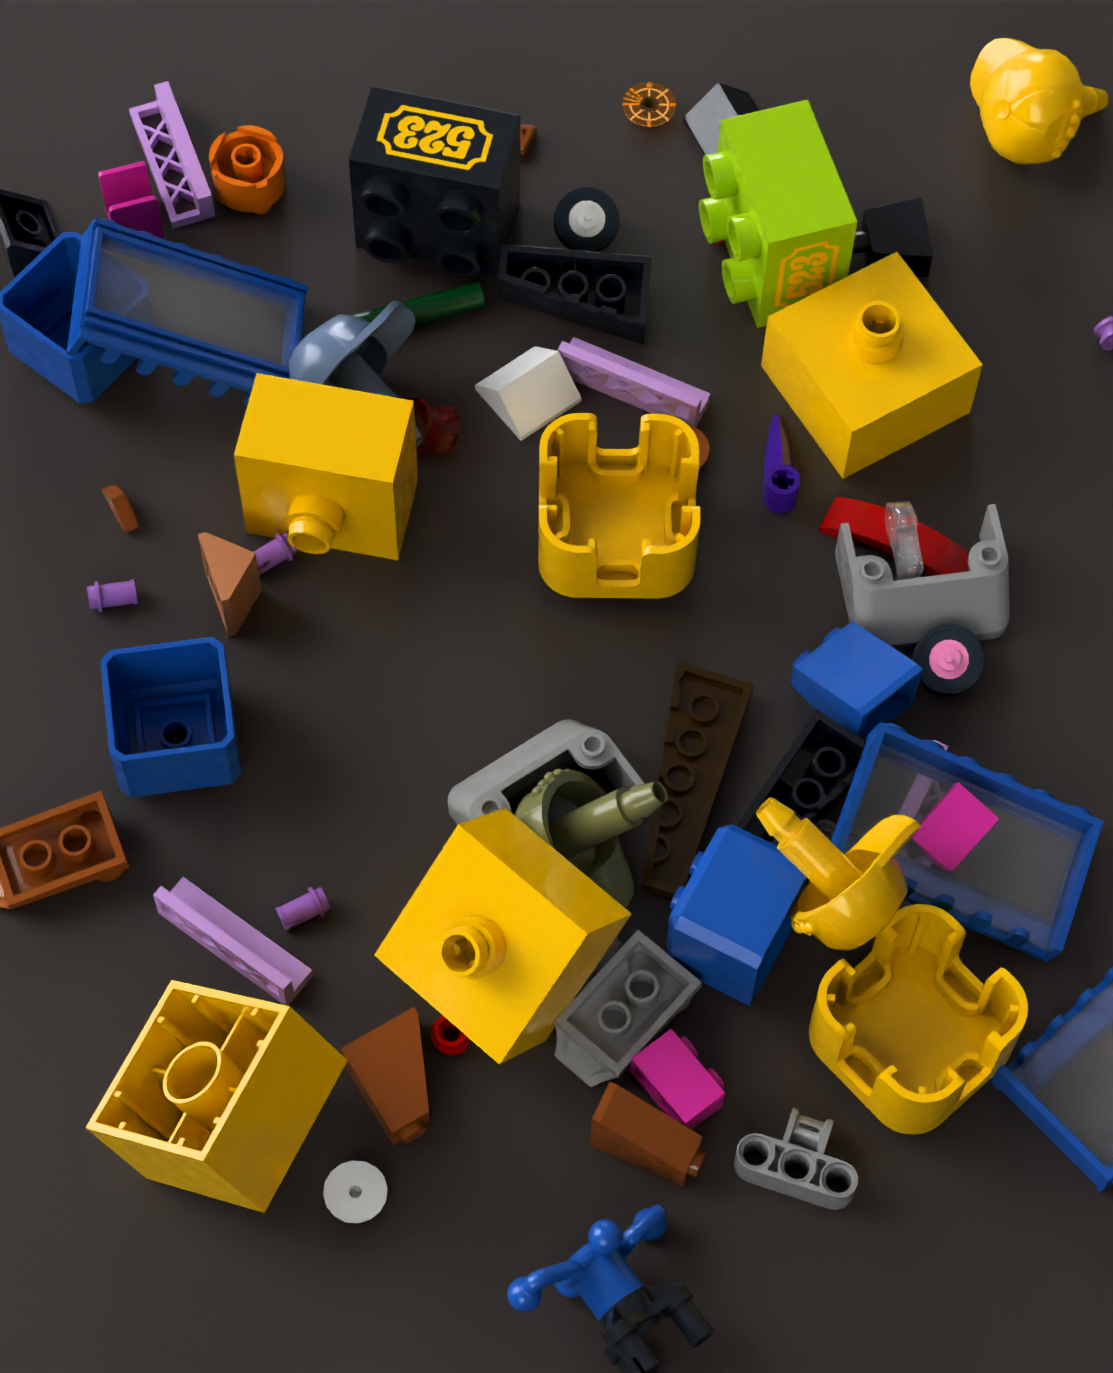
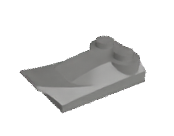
[554,930,702,1087]

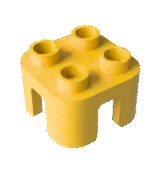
[538,413,701,599]
[809,904,1028,1135]

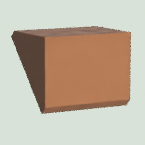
[198,532,262,637]

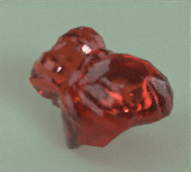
[402,397,461,455]

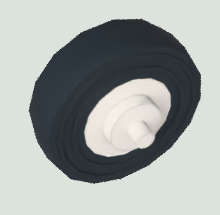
[553,187,620,252]

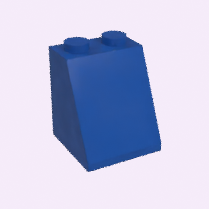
[790,621,923,741]

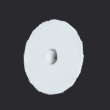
[323,1160,388,1224]

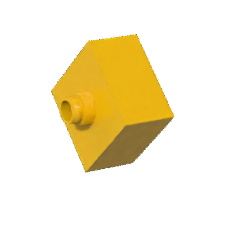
[761,252,983,479]
[234,373,418,560]
[374,808,632,1065]
[86,980,348,1213]

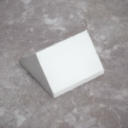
[475,346,581,441]

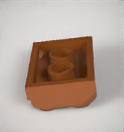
[0,790,129,910]

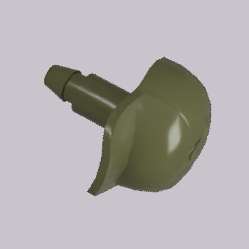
[515,769,668,908]

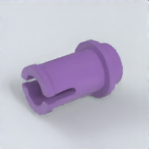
[253,533,298,576]
[87,579,138,612]
[275,887,331,932]

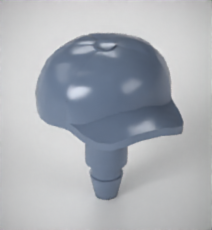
[289,300,423,447]

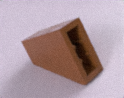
[340,1007,430,1146]
[590,1082,706,1187]

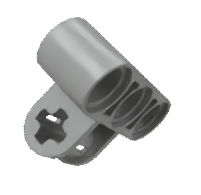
[734,1107,858,1210]

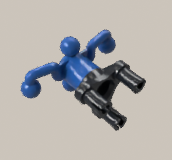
[507,1204,715,1373]

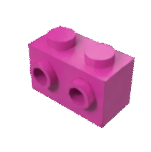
[630,1029,725,1130]

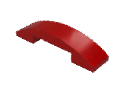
[819,497,970,577]

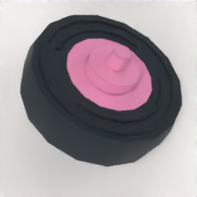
[913,624,985,695]

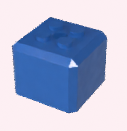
[0,232,156,403]
[100,637,242,797]
[665,824,810,1006]

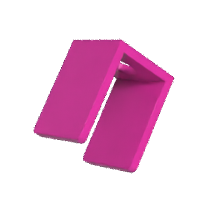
[98,161,164,238]
[909,783,999,871]

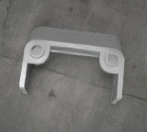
[835,504,1010,651]
[448,719,645,825]

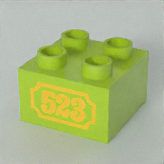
[699,99,858,328]

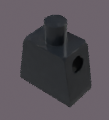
[852,197,933,277]

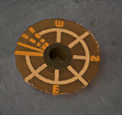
[622,82,676,127]

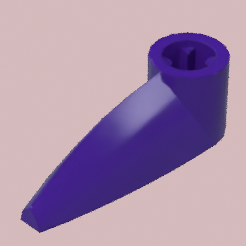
[763,414,801,514]

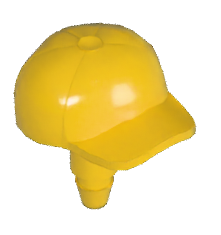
[970,38,1109,165]
[756,797,922,951]

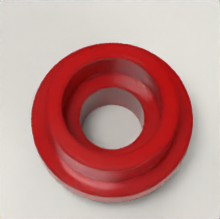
[430,1015,472,1056]

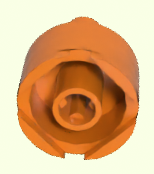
[209,125,286,214]

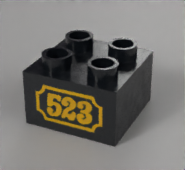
[349,86,521,278]

